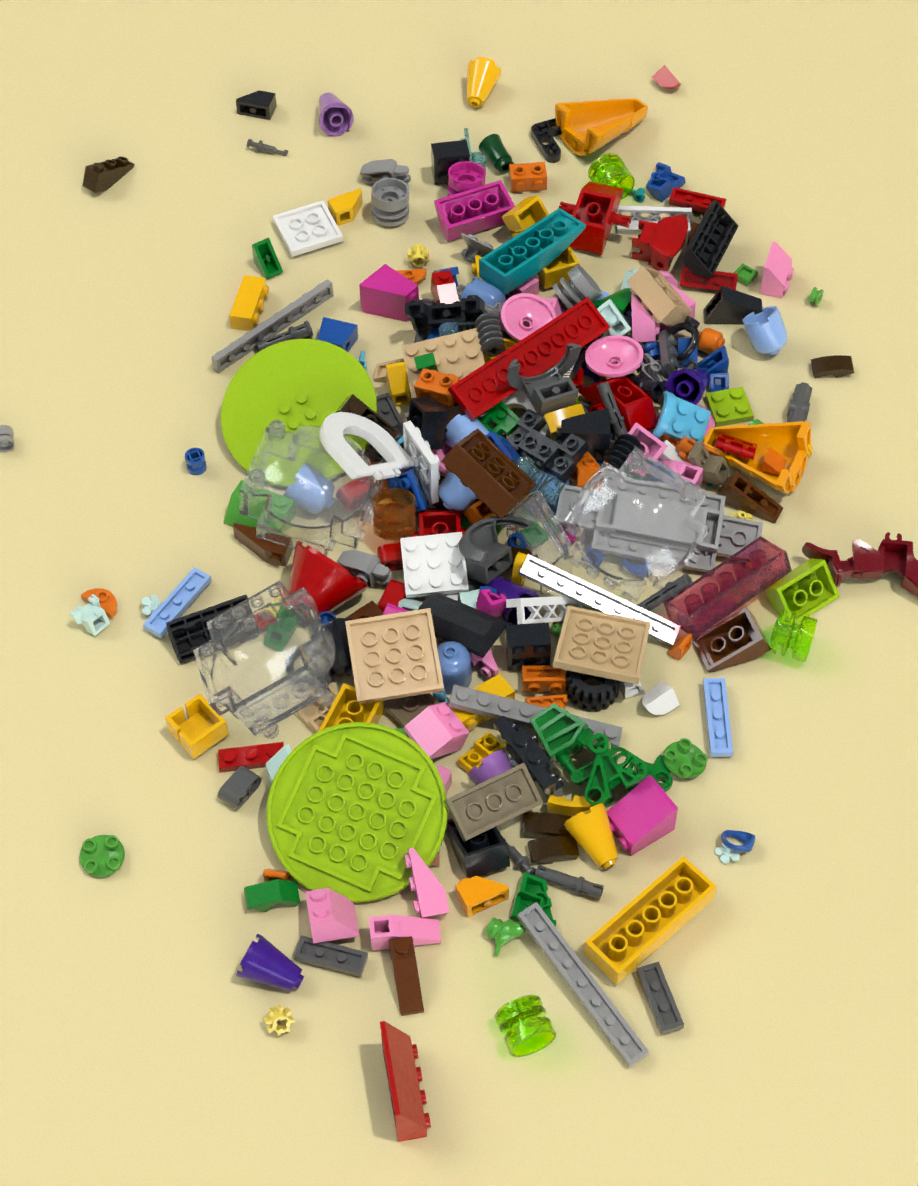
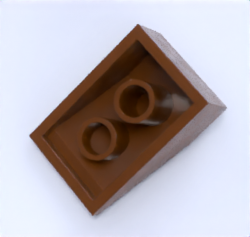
[692,607,772,673]

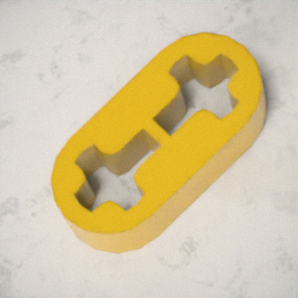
[511,552,527,586]

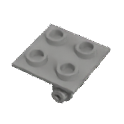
[461,233,494,263]

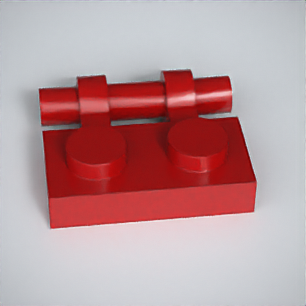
[715,433,757,460]

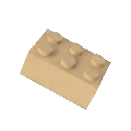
[627,265,692,326]

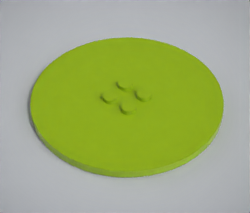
[221,339,378,488]
[267,722,448,903]

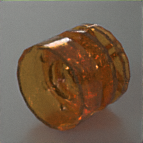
[372,488,416,541]

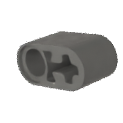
[218,766,262,810]

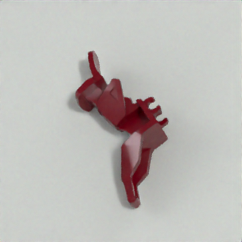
[802,532,918,597]

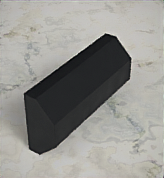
[683,200,739,278]
[166,594,260,663]
[418,594,507,658]

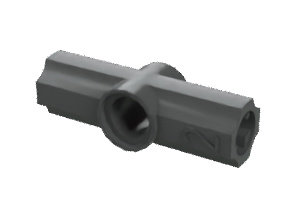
[787,382,813,422]

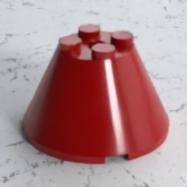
[288,541,368,618]

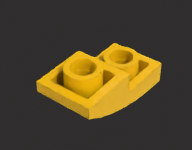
[544,404,585,435]
[457,732,505,773]
[547,795,595,817]

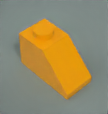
[455,876,509,917]

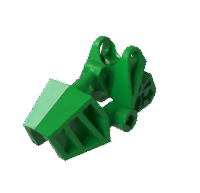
[530,703,652,807]

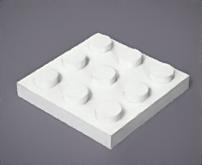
[273,200,343,257]
[403,420,440,504]
[400,532,469,598]

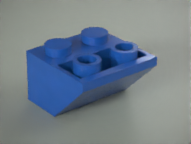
[386,467,429,516]

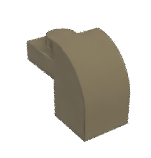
[687,442,730,485]

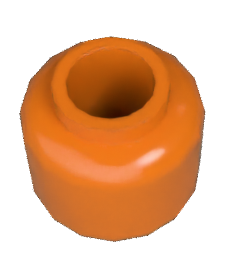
[697,328,725,354]

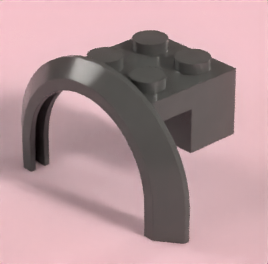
[507,343,581,416]
[459,515,534,584]

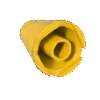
[467,57,501,108]
[564,803,619,869]

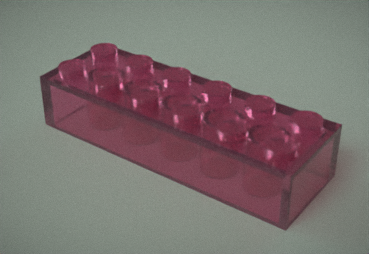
[663,536,792,638]

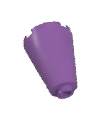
[319,92,354,136]
[468,750,512,785]

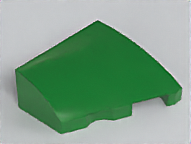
[593,288,632,315]
[509,872,557,927]

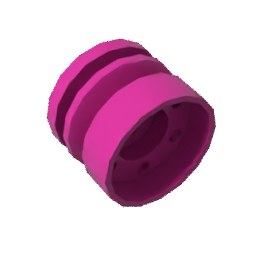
[447,161,486,196]

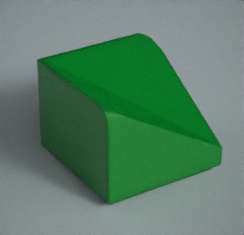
[414,353,438,371]

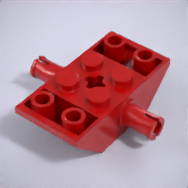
[558,181,632,255]
[578,376,658,432]
[399,508,467,541]

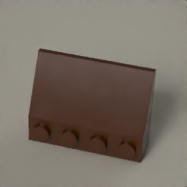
[441,428,537,519]

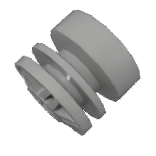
[371,178,409,227]
[553,264,603,309]

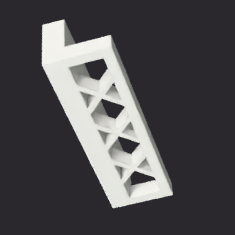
[617,205,692,237]
[506,596,582,624]

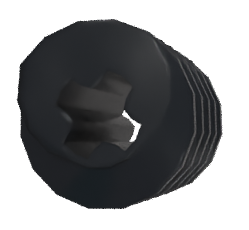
[601,434,642,476]

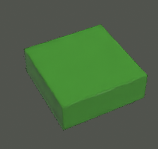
[734,263,758,287]

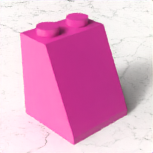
[359,264,419,322]
[607,775,678,856]

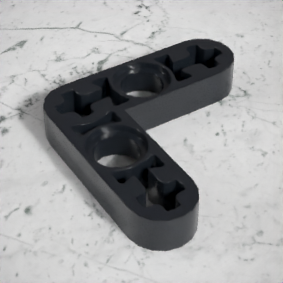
[531,118,562,163]

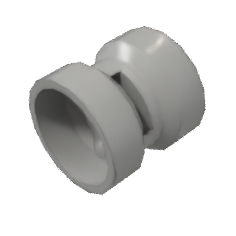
[0,425,15,453]

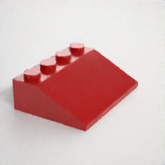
[380,1021,431,1142]

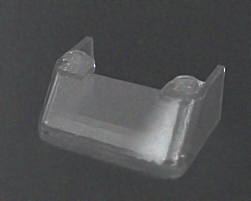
[506,490,573,594]

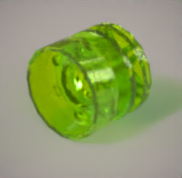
[588,153,635,200]
[770,610,818,662]
[495,995,556,1057]

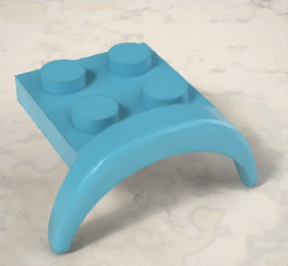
[652,391,711,442]

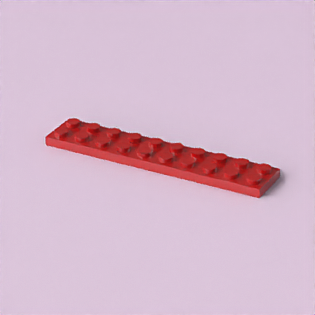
[448,297,611,421]

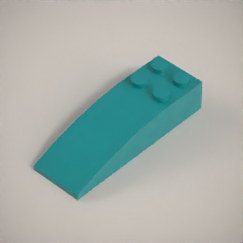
[479,208,586,295]

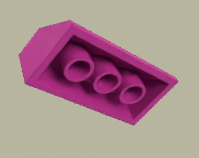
[434,180,515,242]

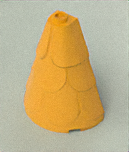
[555,98,648,156]
[702,421,811,494]

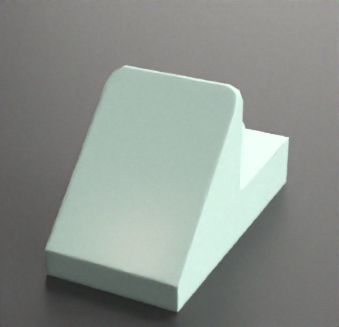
[597,299,632,336]

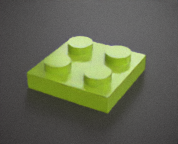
[705,387,754,427]

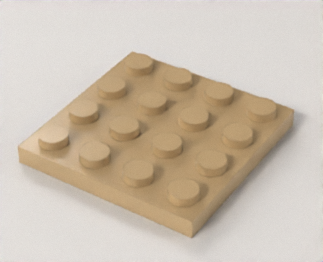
[402,328,485,408]
[552,606,651,684]
[345,608,444,704]

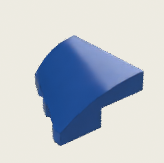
[646,162,686,202]

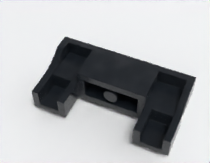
[405,295,488,331]
[508,409,589,482]
[493,716,564,797]

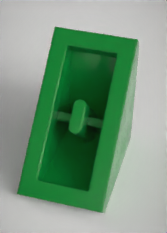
[252,238,283,279]

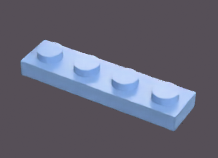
[143,567,212,638]
[703,678,733,757]

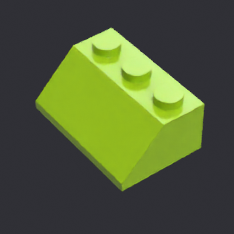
[763,558,840,626]

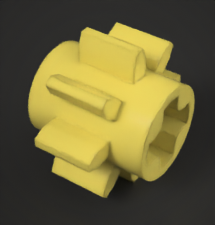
[407,244,429,267]
[263,1004,295,1036]

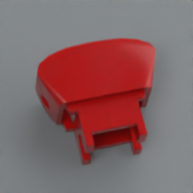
[631,215,688,272]

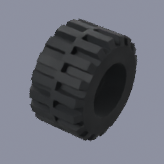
[566,670,620,712]

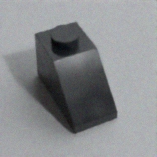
[236,90,277,120]

